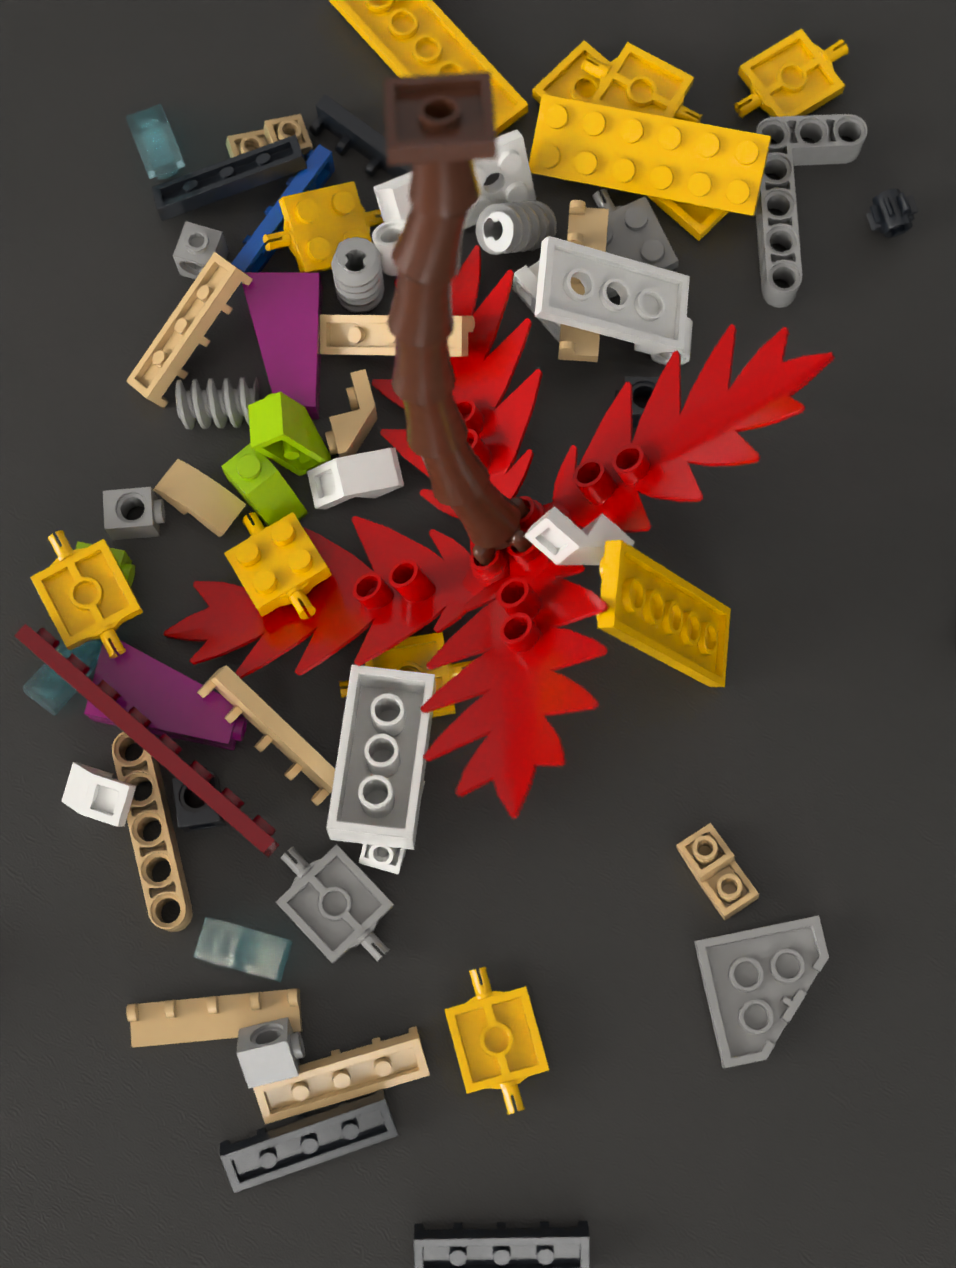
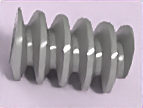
[476,201,557,255]
[331,237,385,313]
[175,377,261,430]

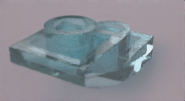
[23,638,103,716]

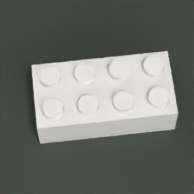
[326,664,436,850]

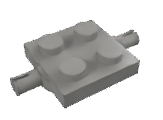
[592,188,679,299]
[276,844,394,964]

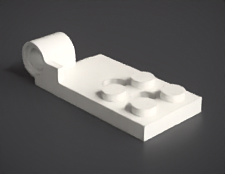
[372,129,536,276]
[534,236,693,365]

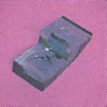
[193,917,292,982]

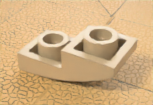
[226,114,313,158]
[153,459,246,537]
[676,823,759,921]

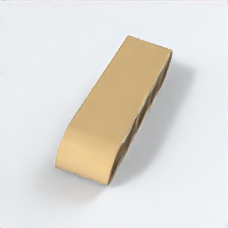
[112,732,193,932]

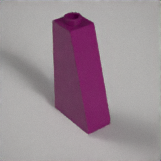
[242,272,323,420]
[84,640,248,751]

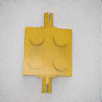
[734,28,849,118]
[581,42,703,123]
[263,181,384,273]
[224,512,332,620]
[30,530,143,659]
[339,632,475,717]
[444,967,549,1114]

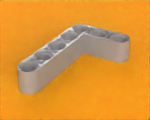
[755,114,868,308]

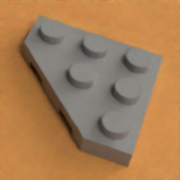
[694,915,829,1068]

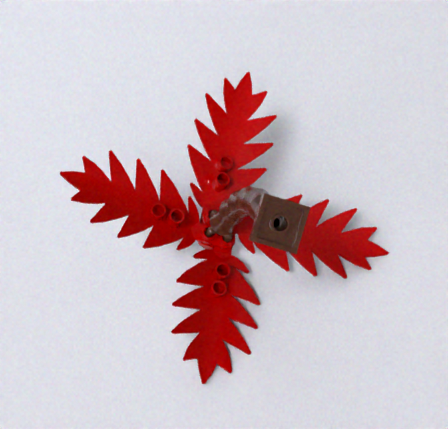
[164,71,834,818]

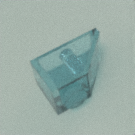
[125,104,185,179]

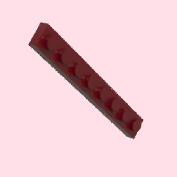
[14,623,279,858]

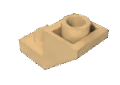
[325,369,378,457]

